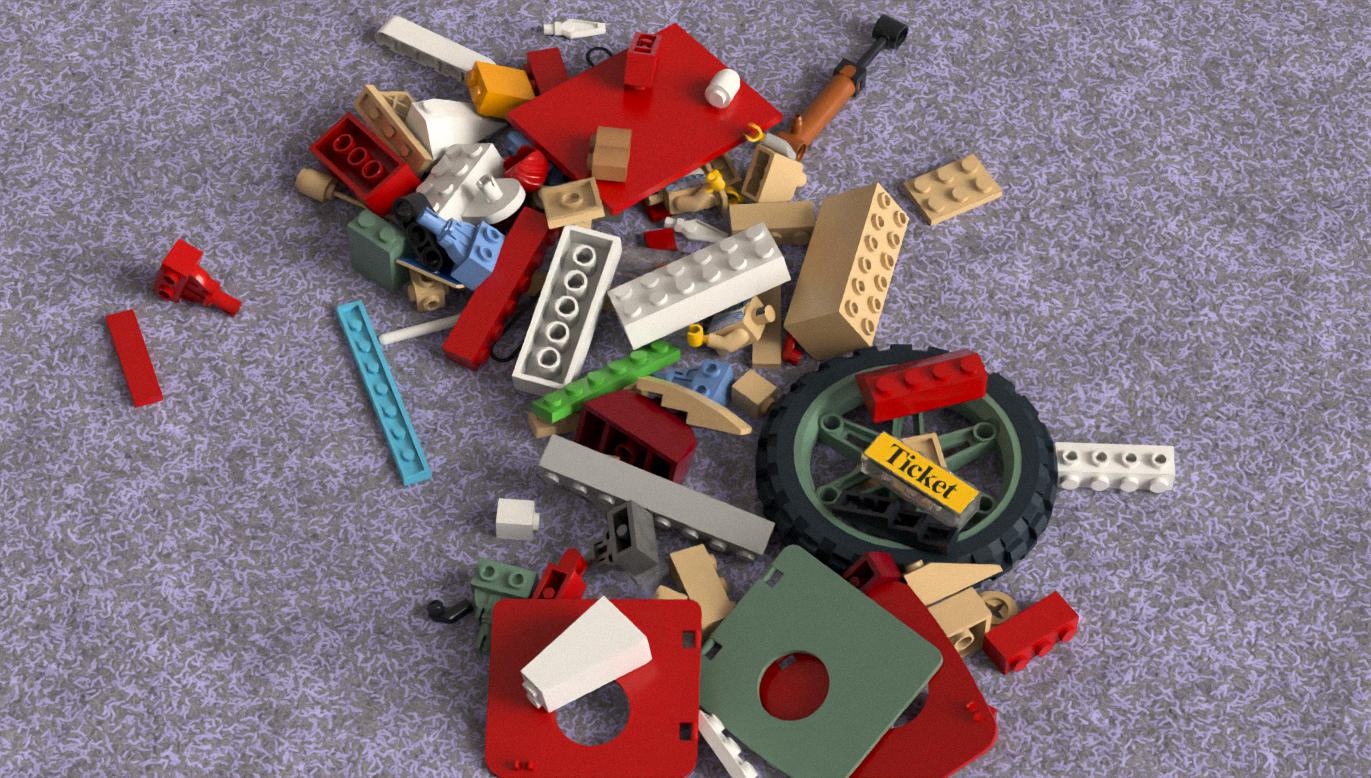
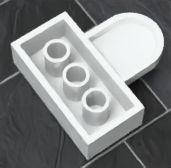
[395,143,525,230]

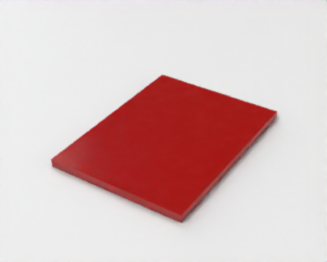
[506,23,783,217]

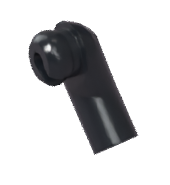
[427,598,474,624]

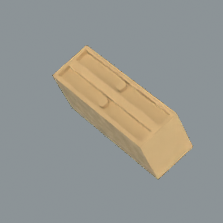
[783,182,909,361]

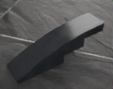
[832,489,959,556]

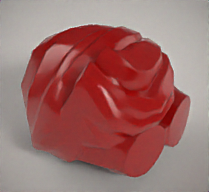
[503,145,549,193]

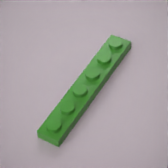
[532,339,680,423]

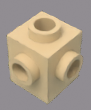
[407,269,449,312]

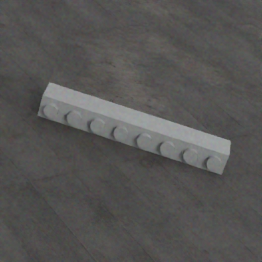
[538,433,775,563]

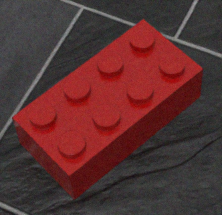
[308,112,421,218]

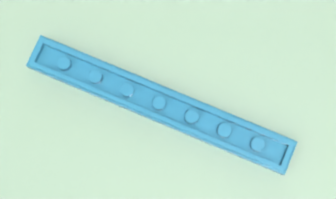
[334,300,432,486]

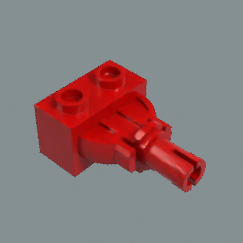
[152,238,243,318]

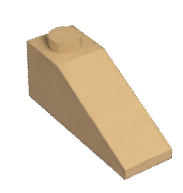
[902,559,1003,606]

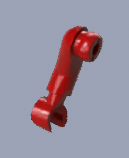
[781,332,803,366]

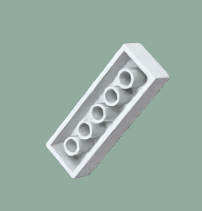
[607,222,791,350]
[512,224,622,397]

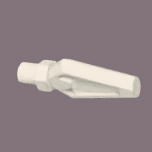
[543,19,606,39]
[664,217,729,243]

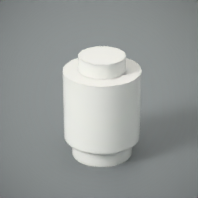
[705,69,740,108]

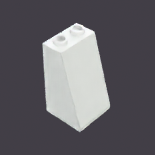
[521,596,652,713]

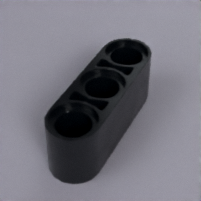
[392,192,455,272]

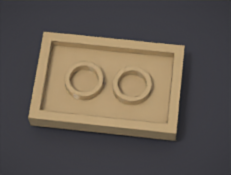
[902,154,1002,226]

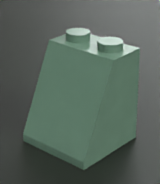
[347,208,417,294]

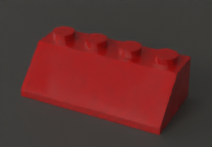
[855,349,988,423]

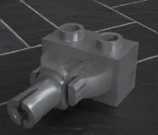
[581,499,659,578]

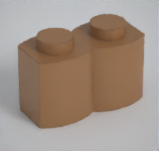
[587,126,632,182]

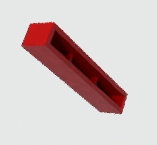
[442,206,559,371]

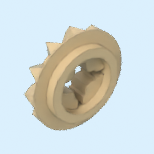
[979,591,1018,630]

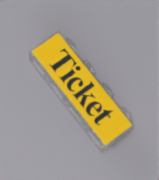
[860,430,981,532]

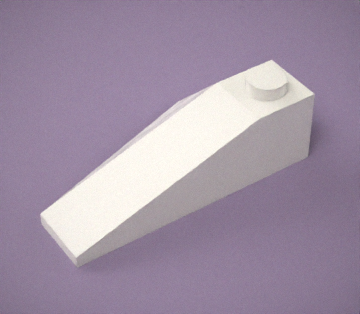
[405,98,508,164]

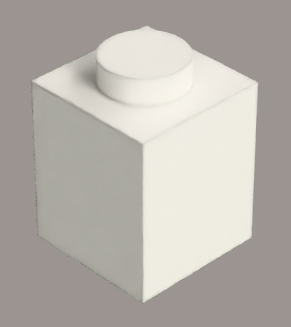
[496,498,540,541]

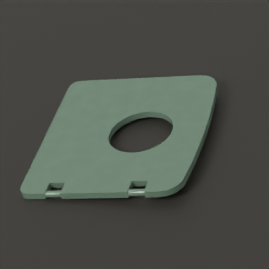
[699,545,943,778]

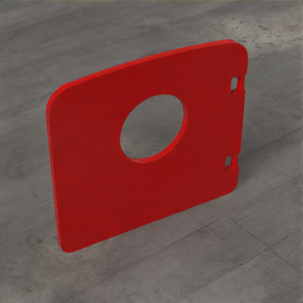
[759,582,998,778]
[485,599,702,778]

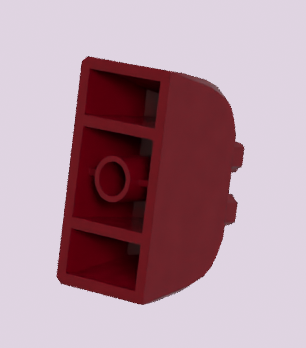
[573,390,697,485]

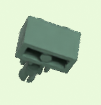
[470,557,539,656]

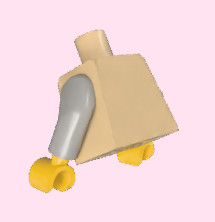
[724,123,806,206]

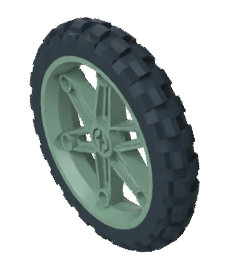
[755,344,1058,591]

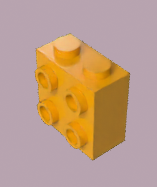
[465,61,536,119]

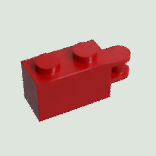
[531,548,587,599]

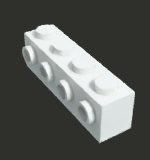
[1054,442,1175,493]

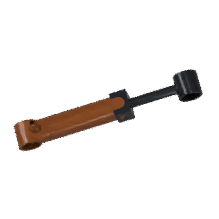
[776,14,909,162]

